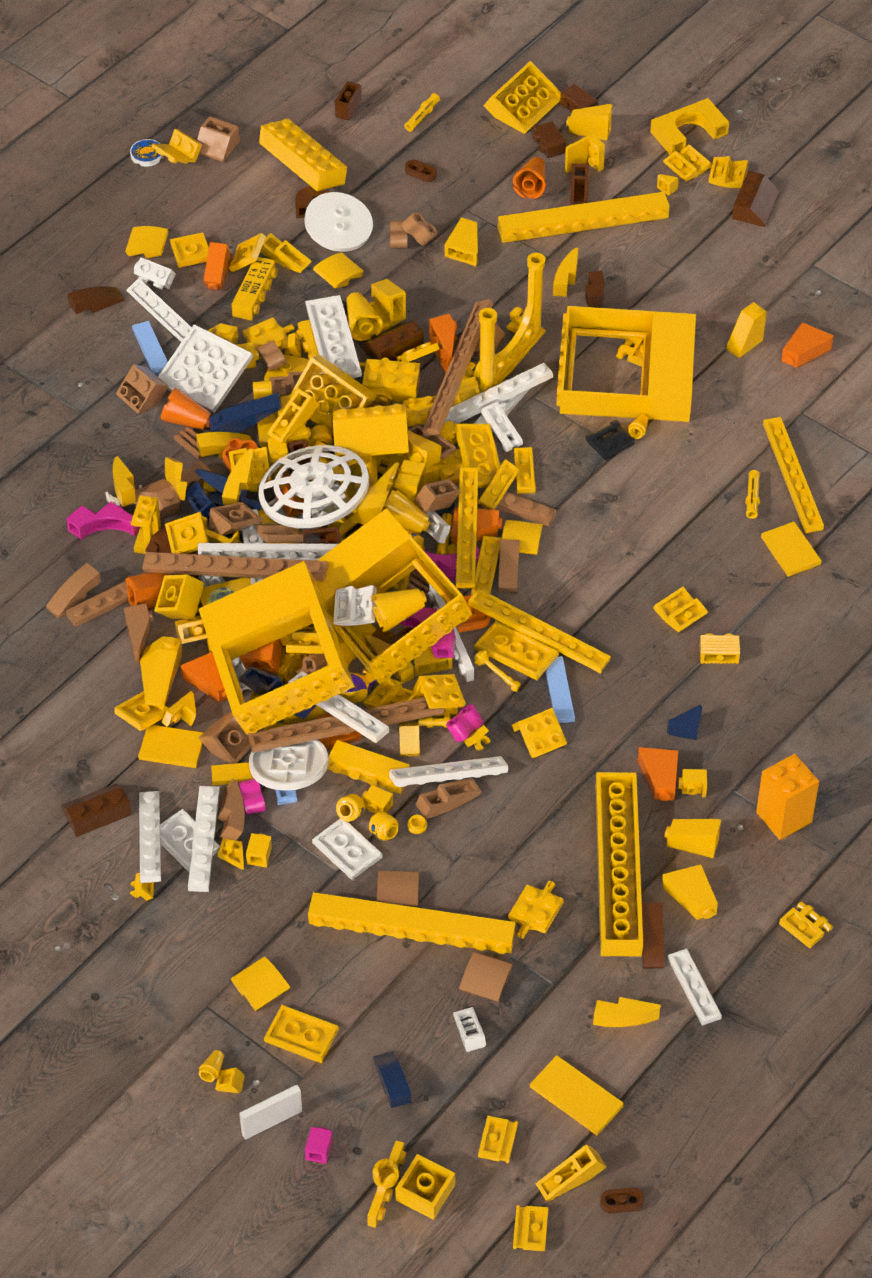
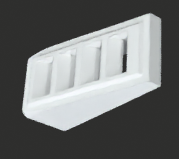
[453,1007,486,1052]

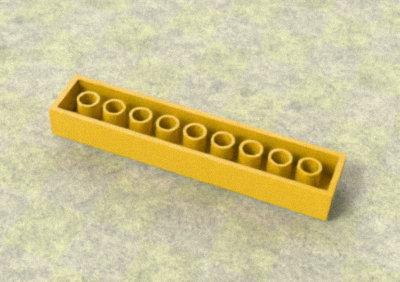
[595,772,643,956]

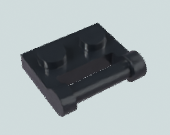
[586,419,634,461]

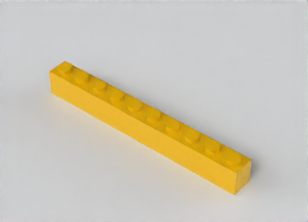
[498,192,669,243]
[308,892,516,954]

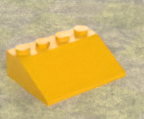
[484,61,561,134]
[290,355,377,436]
[333,404,409,457]

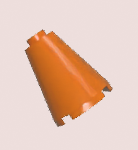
[513,157,546,199]
[161,388,211,430]

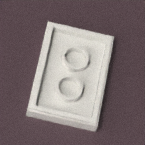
[160,809,220,872]
[312,819,383,881]
[239,1085,302,1140]

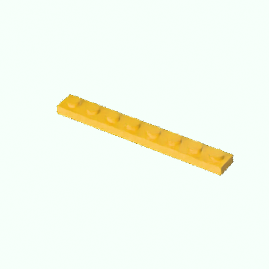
[763,417,824,533]
[456,468,478,588]
[468,588,611,674]

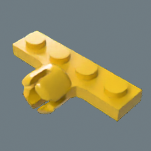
[367,1141,407,1228]

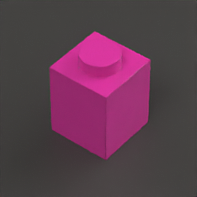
[305,1127,333,1164]

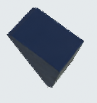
[667,704,703,740]

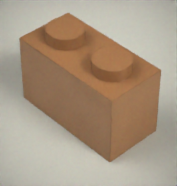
[415,479,461,513]

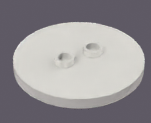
[304,192,373,252]
[249,740,329,790]

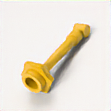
[474,650,521,692]

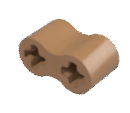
[402,212,437,245]
[390,221,408,248]
[257,340,287,372]
[181,461,213,490]
[296,654,328,675]

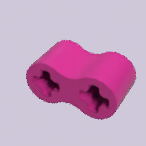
[446,704,484,742]
[238,779,266,815]

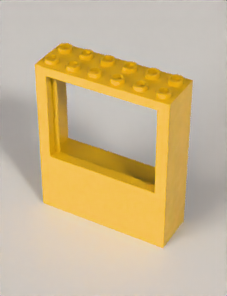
[556,306,696,422]
[317,509,472,684]
[199,561,355,735]

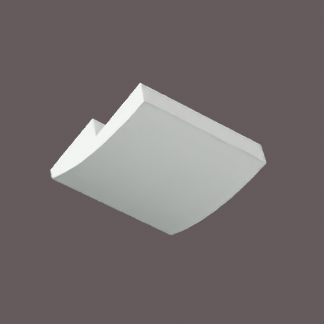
[333,585,377,626]

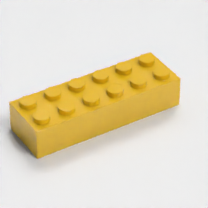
[259,119,347,192]

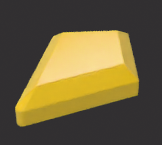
[217,838,244,870]

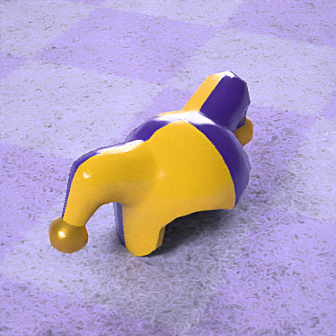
[339,668,377,704]

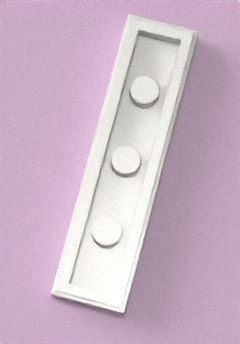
[668,949,722,1026]

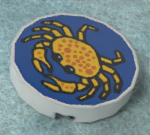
[130,139,164,167]

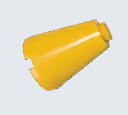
[346,292,383,341]
[382,487,431,533]
[370,589,427,632]

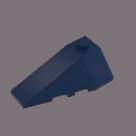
[209,393,282,433]

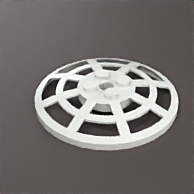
[259,445,369,528]

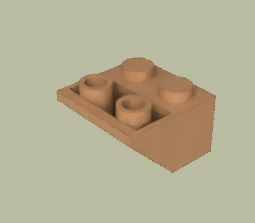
[197,116,240,162]
[116,364,169,414]

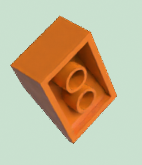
[429,314,458,374]

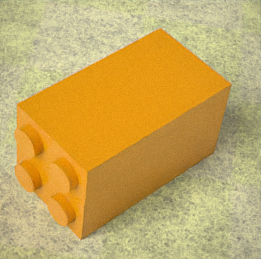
[756,753,819,840]

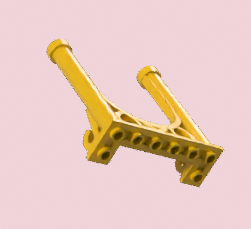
[462,253,546,393]

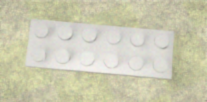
[305,295,362,378]

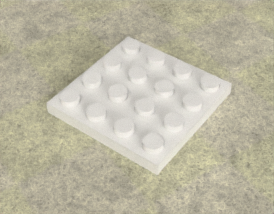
[158,325,253,413]

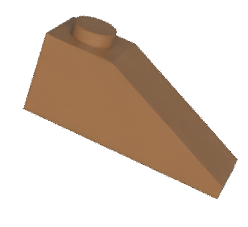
[124,603,153,663]

